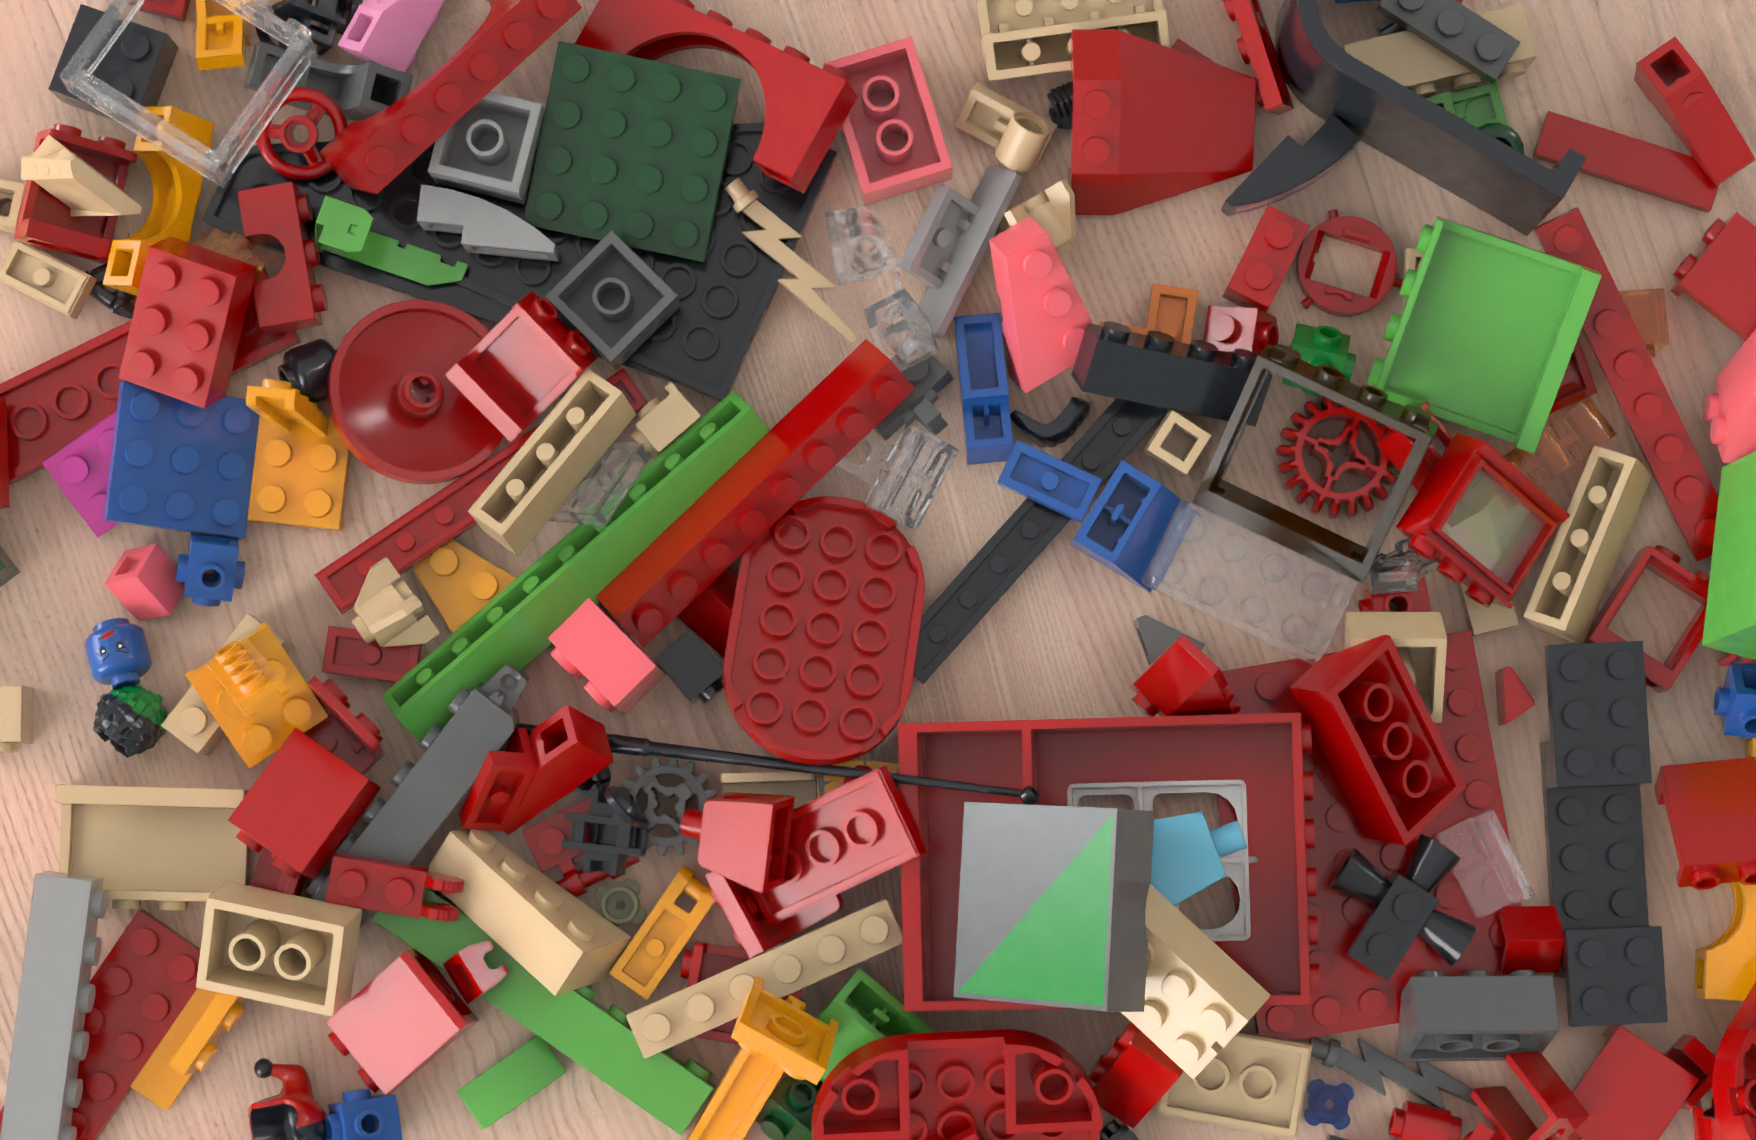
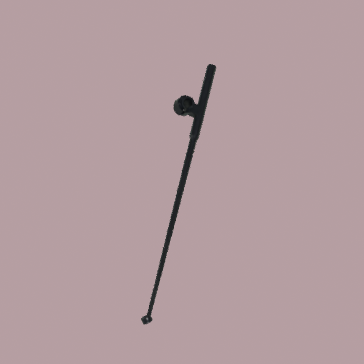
[507,723,1040,805]

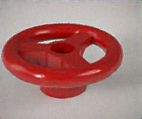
[256,87,348,180]

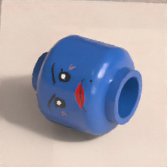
[85,618,152,689]

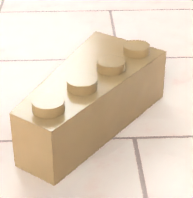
[428,829,632,996]

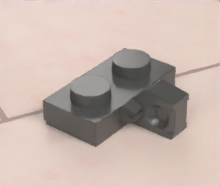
[874,344,954,441]

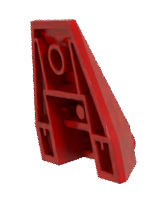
[1068,29,1256,215]

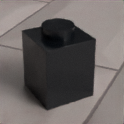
[654,629,724,704]

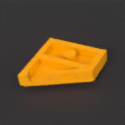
[413,540,516,633]

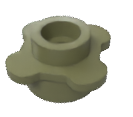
[595,879,646,927]

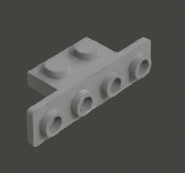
[898,166,1022,339]

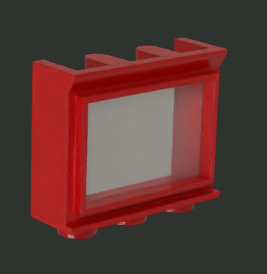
[1396,433,1570,609]

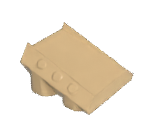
[21,135,142,216]

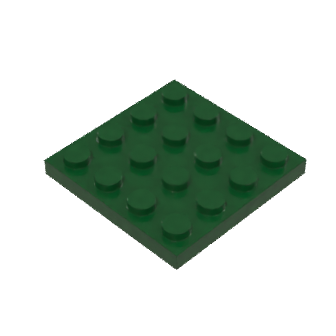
[524,41,742,262]

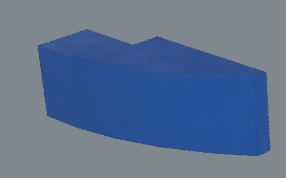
[954,313,1013,465]

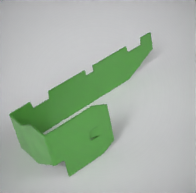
[315,196,468,286]

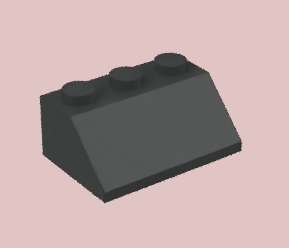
[1397,970,1559,1062]

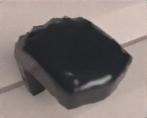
[1010,397,1091,448]

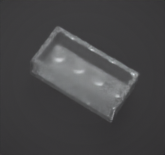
[1141,498,1358,665]

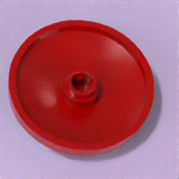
[327,300,504,485]

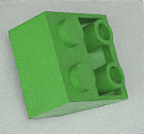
[816,967,931,1082]

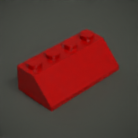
[1290,635,1466,846]

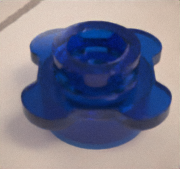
[1304,1079,1354,1130]

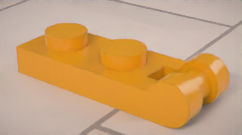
[609,865,716,1000]

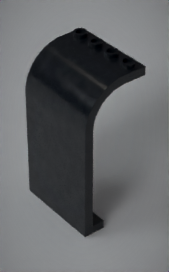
[1275,0,1586,236]

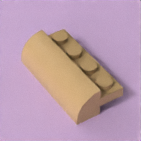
[976,0,1170,81]

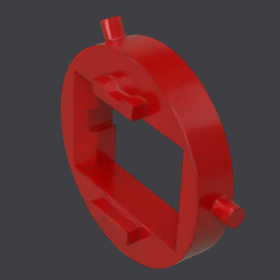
[1296,209,1403,317]

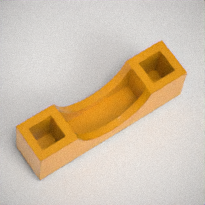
[103,106,215,296]
[1694,882,1756,1001]

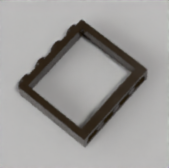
[1193,344,1440,584]

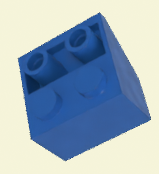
[1071,460,1198,593]

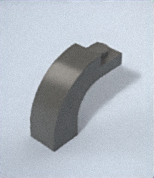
[244,41,413,121]

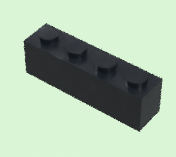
[1071,321,1273,427]

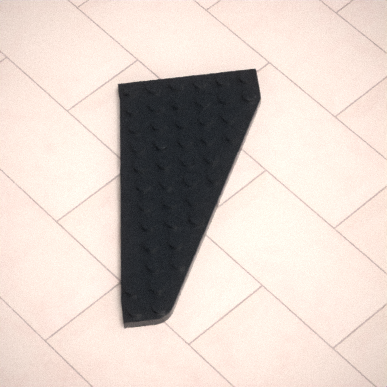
[202,123,838,402]

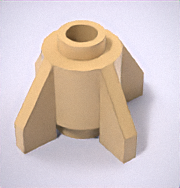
[999,178,1077,257]
[351,557,440,647]

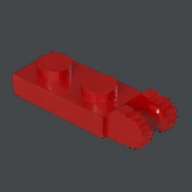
[326,853,464,922]

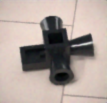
[1330,834,1477,981]

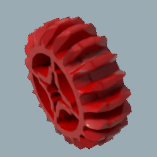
[1276,396,1398,519]

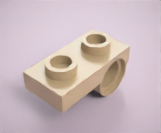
[954,82,1058,172]

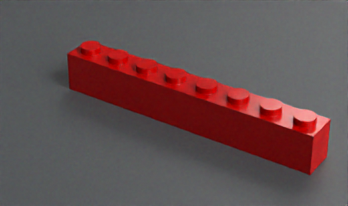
[596,339,915,647]

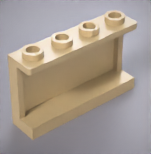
[55,784,250,911]

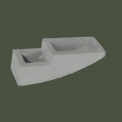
[417,184,560,262]

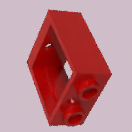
[1584,545,1710,693]

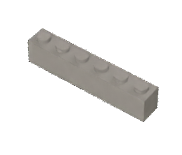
[0,871,108,1140]

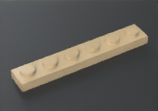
[625,899,903,1059]

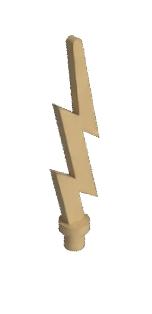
[724,177,857,344]

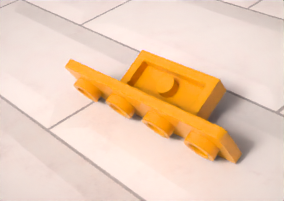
[130,987,246,1110]

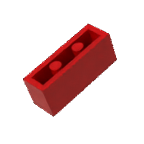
[1088,1021,1183,1129]

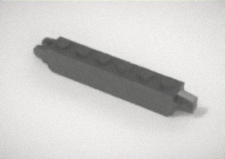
[305,662,530,928]

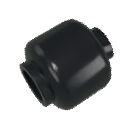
[278,339,337,403]

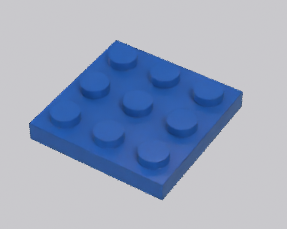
[103,381,260,539]

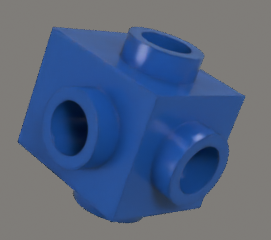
[176,532,245,606]
[1713,662,1756,738]
[325,1088,403,1140]

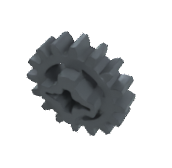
[622,756,718,857]

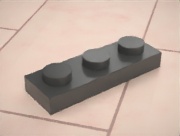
[1376,0,1521,85]

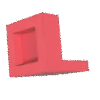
[104,543,184,621]

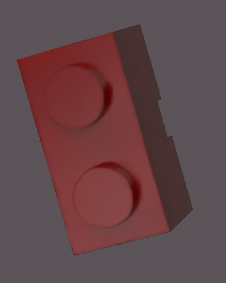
[1222,205,1310,312]

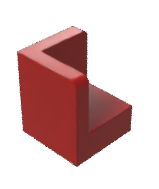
[1499,905,1565,974]
[1664,1034,1716,1110]

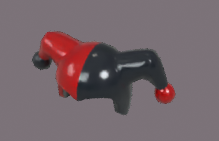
[248,1058,328,1140]

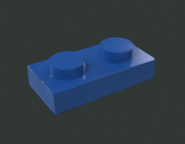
[997,440,1102,523]

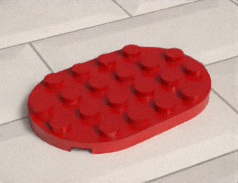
[723,496,925,766]

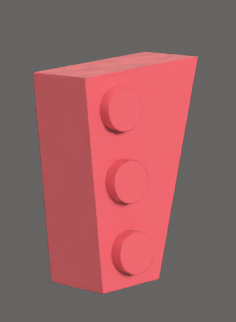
[989,216,1094,394]

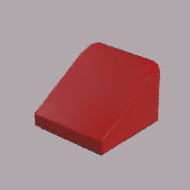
[1495,666,1535,726]

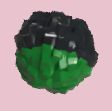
[93,685,168,758]

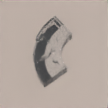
[1370,531,1444,594]

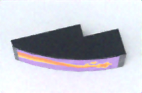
[1221,114,1360,216]

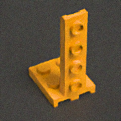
[246,379,351,531]
[185,622,329,769]
[686,976,840,1140]

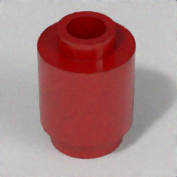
[1388,1100,1462,1140]

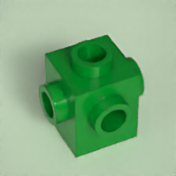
[1282,323,1356,396]

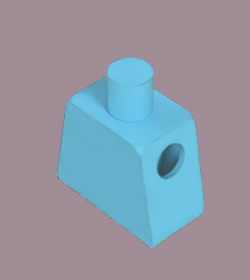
[1150,812,1247,906]

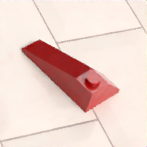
[1130,634,1241,717]

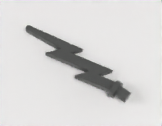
[1308,1037,1478,1109]

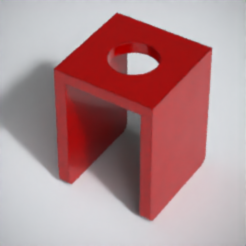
[1470,1051,1590,1140]

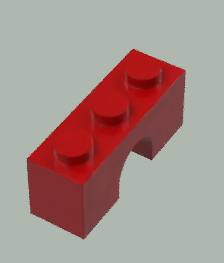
[237,182,328,335]

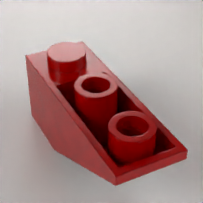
[1634,36,1755,187]
[504,704,614,835]

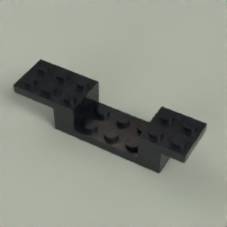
[1540,641,1668,1027]

